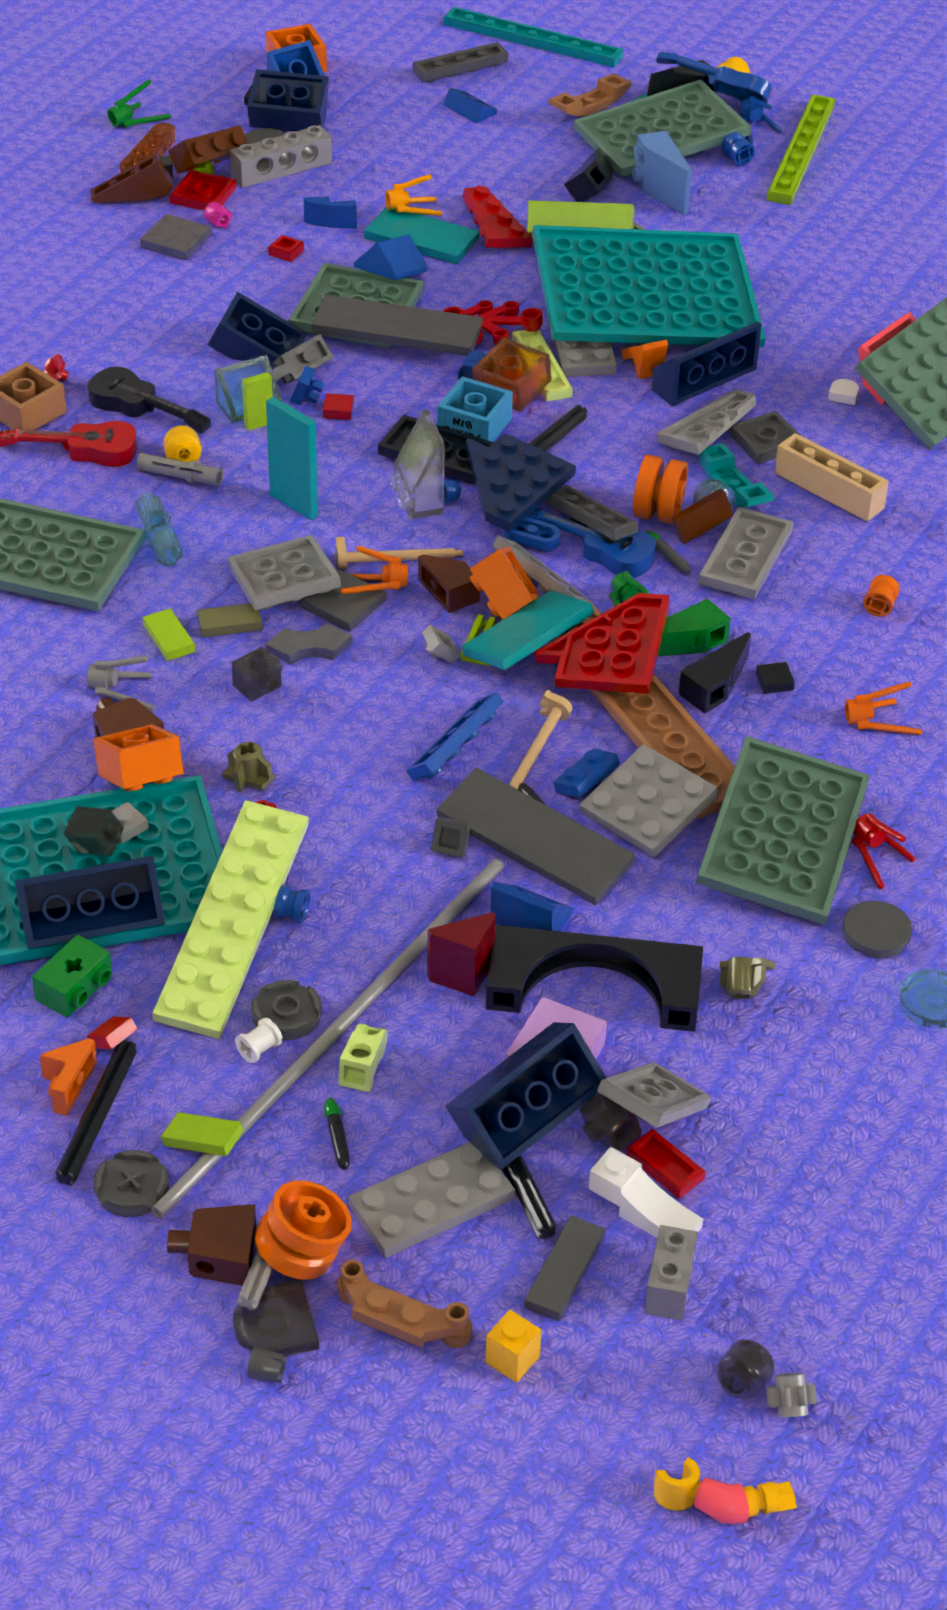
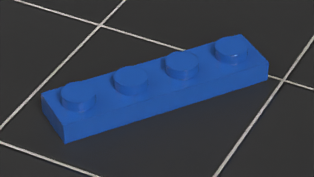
[406,692,504,781]

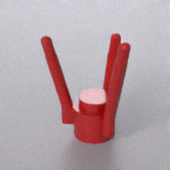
[852,813,916,889]

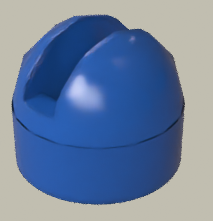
[437,479,461,504]

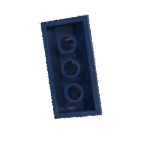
[652,321,762,406]
[14,856,165,949]
[445,1022,607,1170]

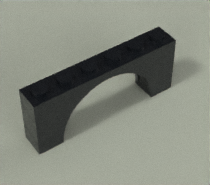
[486,925,703,1032]

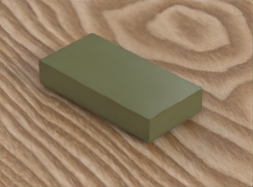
[197,603,262,637]

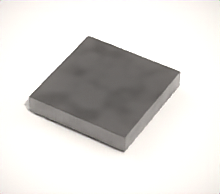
[140,214,212,260]

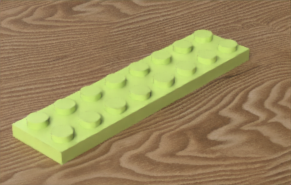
[152,800,309,1039]

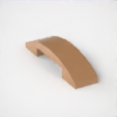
[548,73,631,116]

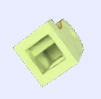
[339,1023,388,1092]

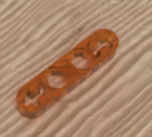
[119,123,176,173]

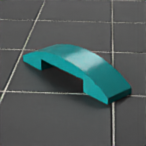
[698,443,774,508]

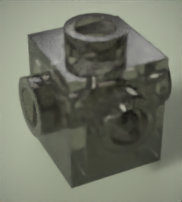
[231,647,282,702]
[579,1093,642,1151]

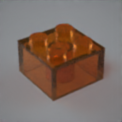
[472,337,552,412]

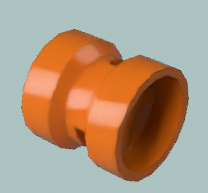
[863,575,900,617]

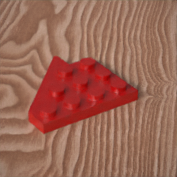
[535,593,670,694]

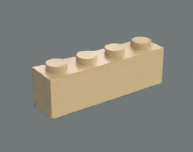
[775,433,889,522]

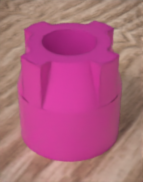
[204,202,232,228]

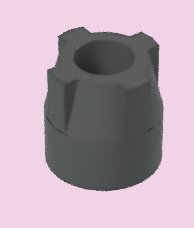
[247,1346,287,1383]

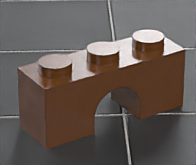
[168,125,248,174]

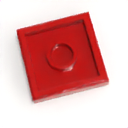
[169,170,237,210]

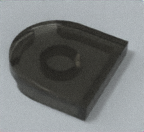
[233,1279,319,1356]

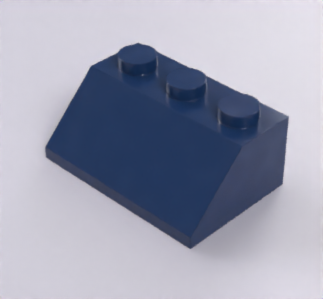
[247,69,329,131]

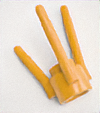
[385,174,443,216]

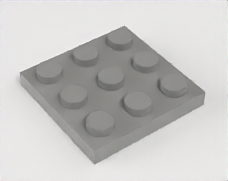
[227,535,341,610]
[579,744,719,858]

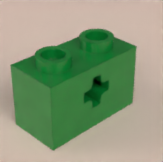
[32,934,112,1018]

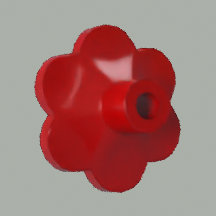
[43,354,69,381]

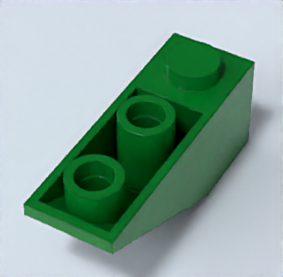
[658,599,731,656]

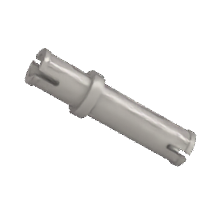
[137,452,223,486]

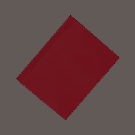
[427,912,496,997]

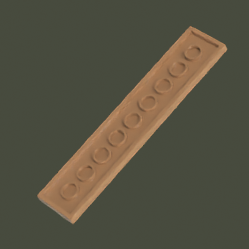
[549,601,735,819]

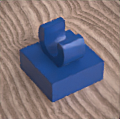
[290,366,325,406]

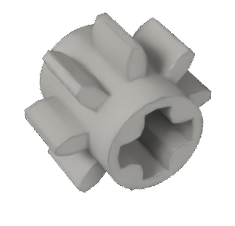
[766,1373,817,1417]

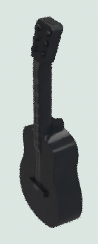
[88,367,211,434]

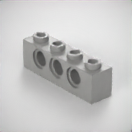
[230,125,332,188]

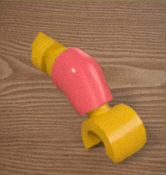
[654,1457,797,1524]

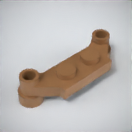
[337,1260,472,1348]

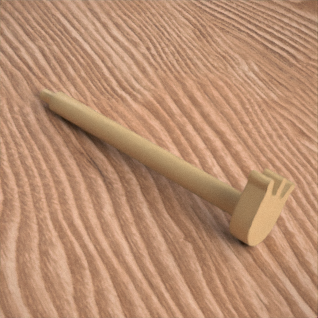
[334,537,464,570]
[508,690,573,790]

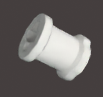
[235,1018,282,1063]

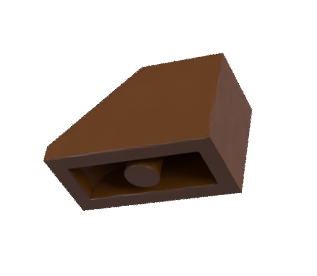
[418,555,480,613]

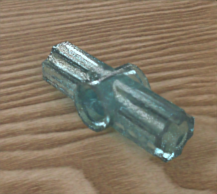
[135,492,183,567]

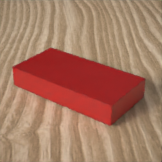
[626,1129,706,1199]

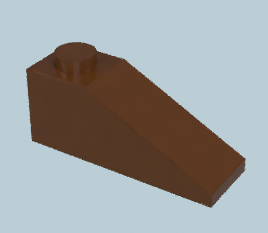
[91,153,173,203]

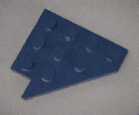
[466,434,576,532]

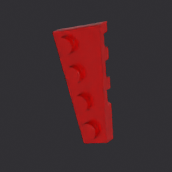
[462,185,533,248]

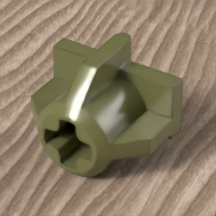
[222,742,275,792]
[720,957,776,999]

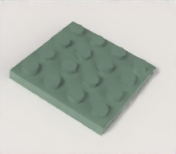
[289,263,424,349]

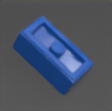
[444,88,498,123]

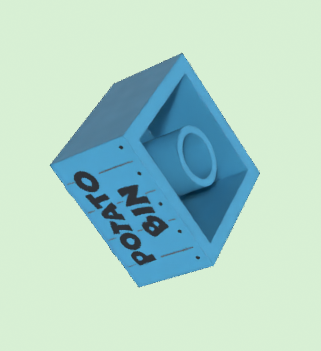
[437,376,513,442]

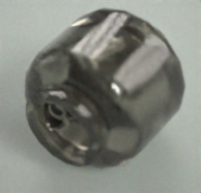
[716,1339,775,1399]

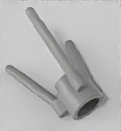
[87,656,155,711]

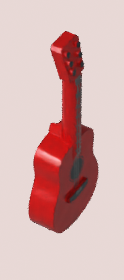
[0,421,137,467]

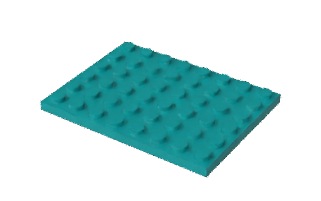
[532,225,766,347]
[0,775,223,965]

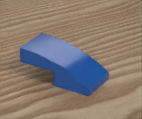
[303,196,357,228]

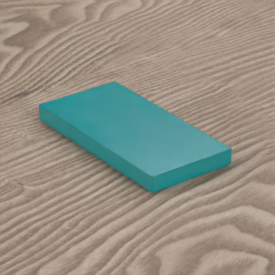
[364,207,480,264]
[266,397,318,520]
[462,590,594,670]

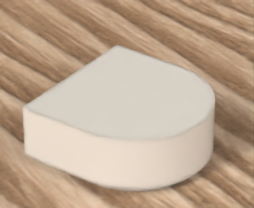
[828,379,859,405]

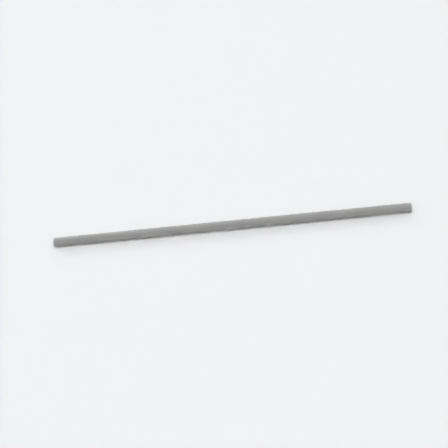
[151,859,504,1219]

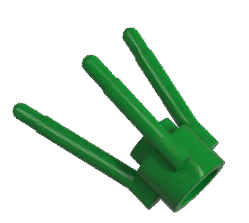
[107,79,171,128]
[609,571,649,607]

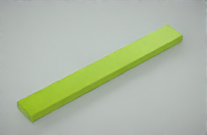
[766,95,835,205]

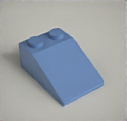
[632,131,692,215]

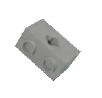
[644,1225,698,1321]

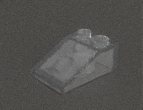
[390,410,444,520]

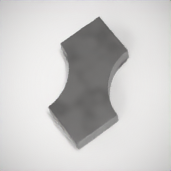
[266,623,352,664]

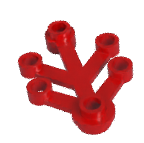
[443,300,543,345]

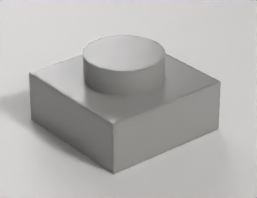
[422,624,460,664]
[101,802,148,844]

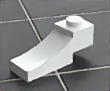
[589,1147,703,1238]

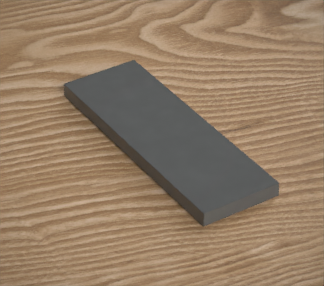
[311,294,483,356]
[436,767,635,905]

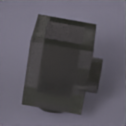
[64,806,124,856]

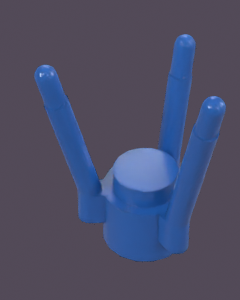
[739,95,782,144]

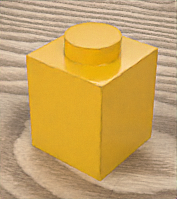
[485,1310,542,1383]

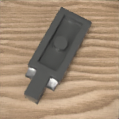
[269,334,334,384]

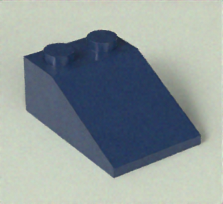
[207,292,308,367]

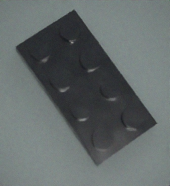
[378,415,494,485]

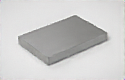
[597,1062,711,1128]

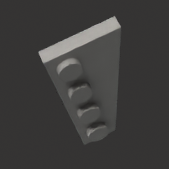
[657,389,757,455]

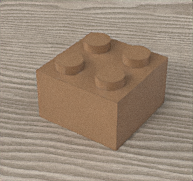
[0,361,66,431]

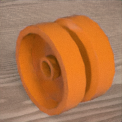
[633,454,688,525]
[254,1180,352,1279]

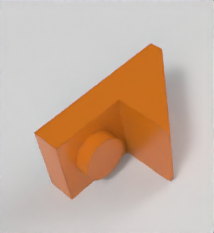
[621,340,668,379]
[40,1038,97,1116]

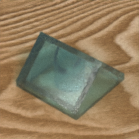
[214,355,283,424]

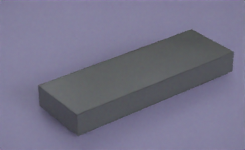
[524,1216,606,1321]

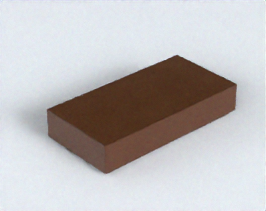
[671,488,733,544]

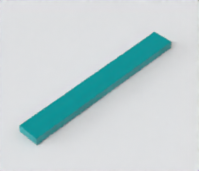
[443,7,623,67]

